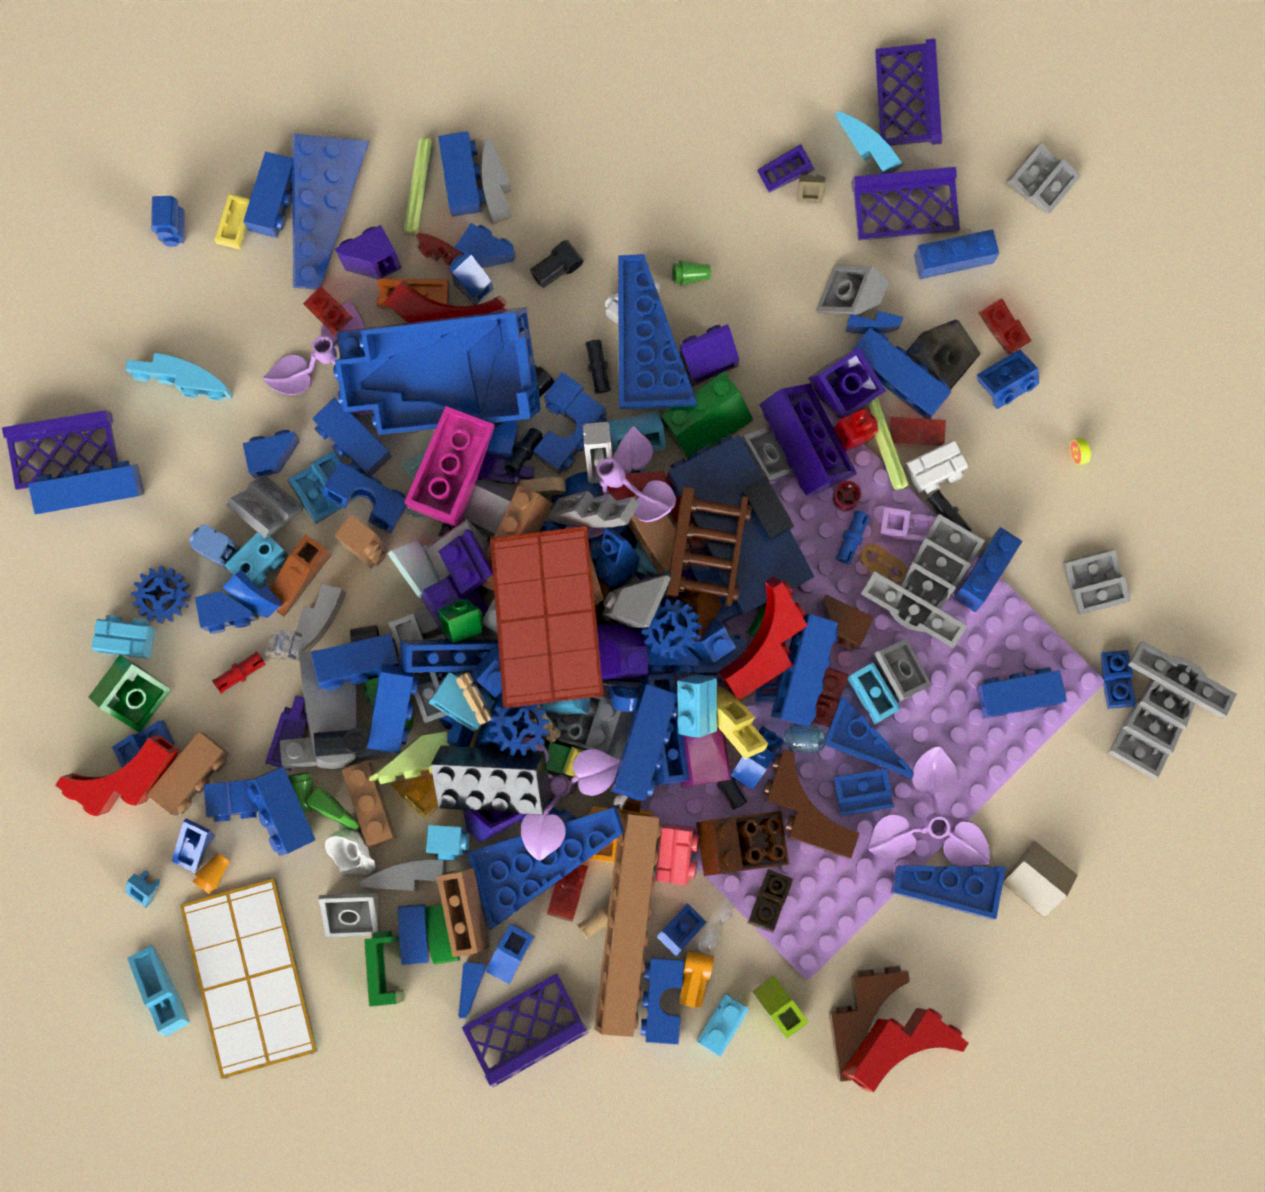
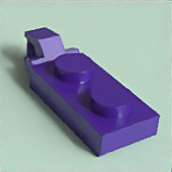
[477,453,535,486]
[265,696,307,771]

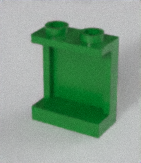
[364,931,404,1007]

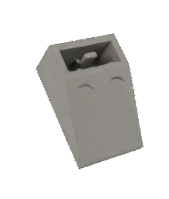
[541,696,635,759]

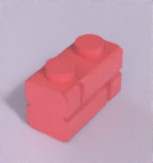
[655,823,699,885]

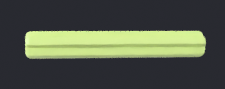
[403,138,433,235]
[864,397,908,490]

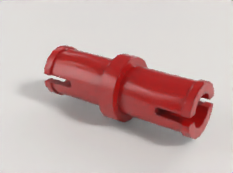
[212,651,266,694]

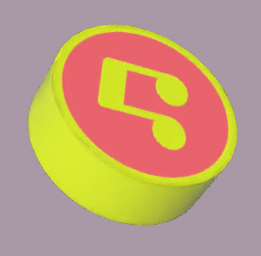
[1070,438,1091,465]

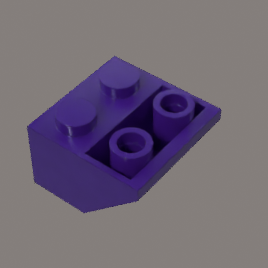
[335,225,402,280]
[679,324,739,387]

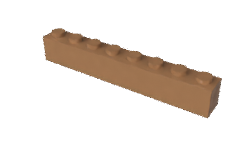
[594,812,661,1037]

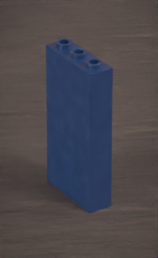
[667,435,815,616]

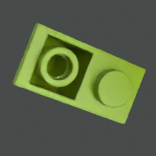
[752,976,809,1039]

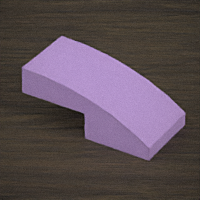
[880,507,936,543]

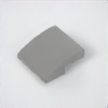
[1007,143,1081,214]
[226,475,304,538]
[1063,549,1130,615]

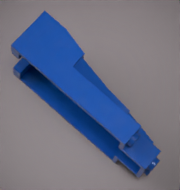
[333,307,541,435]

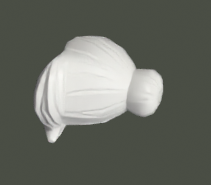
[325,819,377,875]

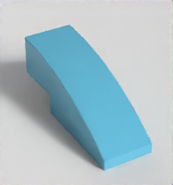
[835,111,904,174]
[127,945,190,1036]

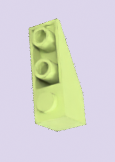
[369,731,450,784]

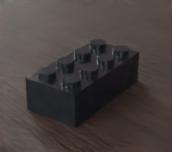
[431,746,551,815]

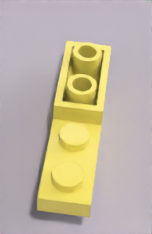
[676,685,768,759]

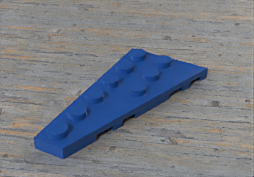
[292,134,369,290]
[618,254,698,409]
[466,806,625,930]

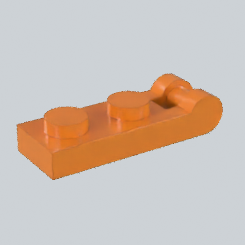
[377,279,449,308]

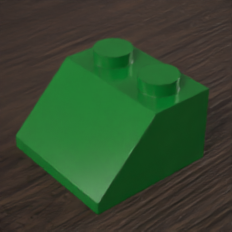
[88,654,171,732]

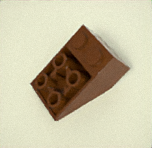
[696,811,789,876]

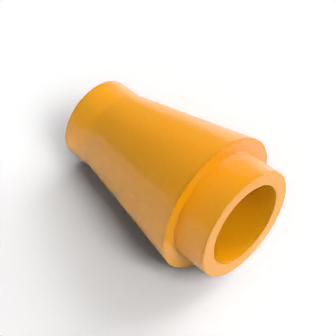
[192,852,230,894]

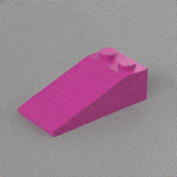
[404,406,495,527]

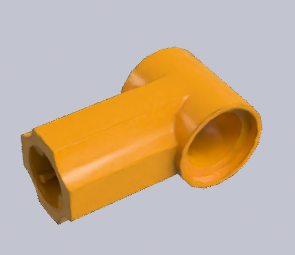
[678,950,714,1008]

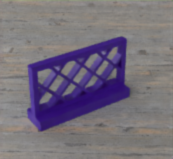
[875,38,942,146]
[851,167,960,241]
[2,410,118,490]
[461,973,589,1087]

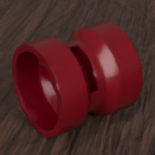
[832,481,861,512]

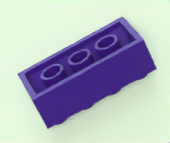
[759,383,857,496]

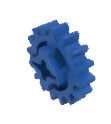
[131,566,191,624]
[642,599,702,659]
[489,701,550,756]

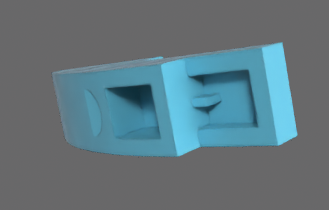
[125,353,232,401]

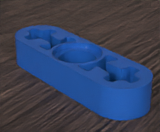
[608,679,639,712]

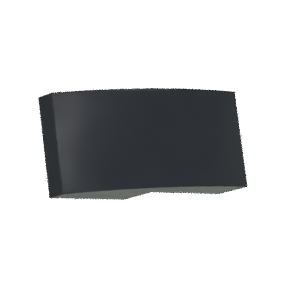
[742,476,794,540]

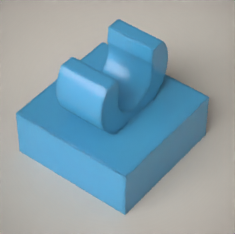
[125,870,160,908]

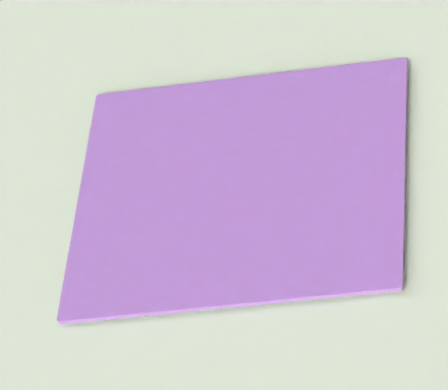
[584,400,1104,979]

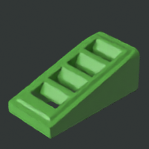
[305,787,359,830]

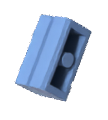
[190,524,240,569]

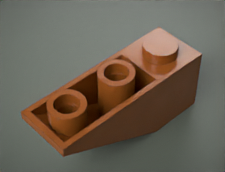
[270,534,332,617]

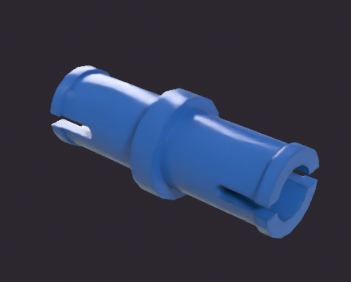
[835,510,870,565]

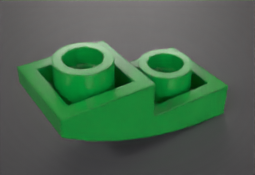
[426,904,460,965]

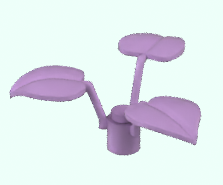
[263,301,374,415]
[565,426,676,539]
[510,736,620,860]
[868,746,990,867]

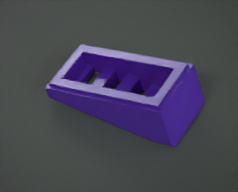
[757,144,815,193]

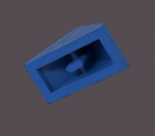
[486,420,520,457]

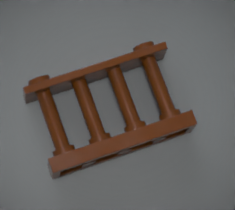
[665,487,752,607]

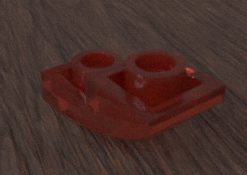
[416,232,463,267]
[303,286,353,335]
[978,298,1032,355]
[890,417,947,446]
[813,667,848,728]
[547,864,588,922]

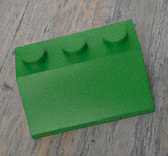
[661,371,753,460]

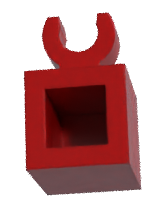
[834,408,879,451]

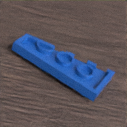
[891,865,1006,920]

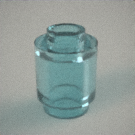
[783,725,825,753]

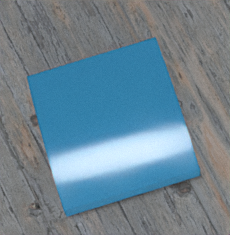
[288,451,357,524]

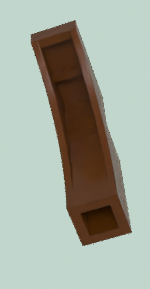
[763,749,860,859]
[829,966,910,1082]

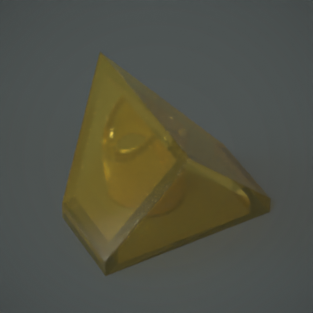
[390,774,439,819]

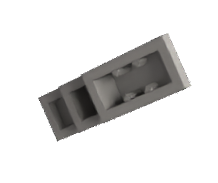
[546,491,640,528]

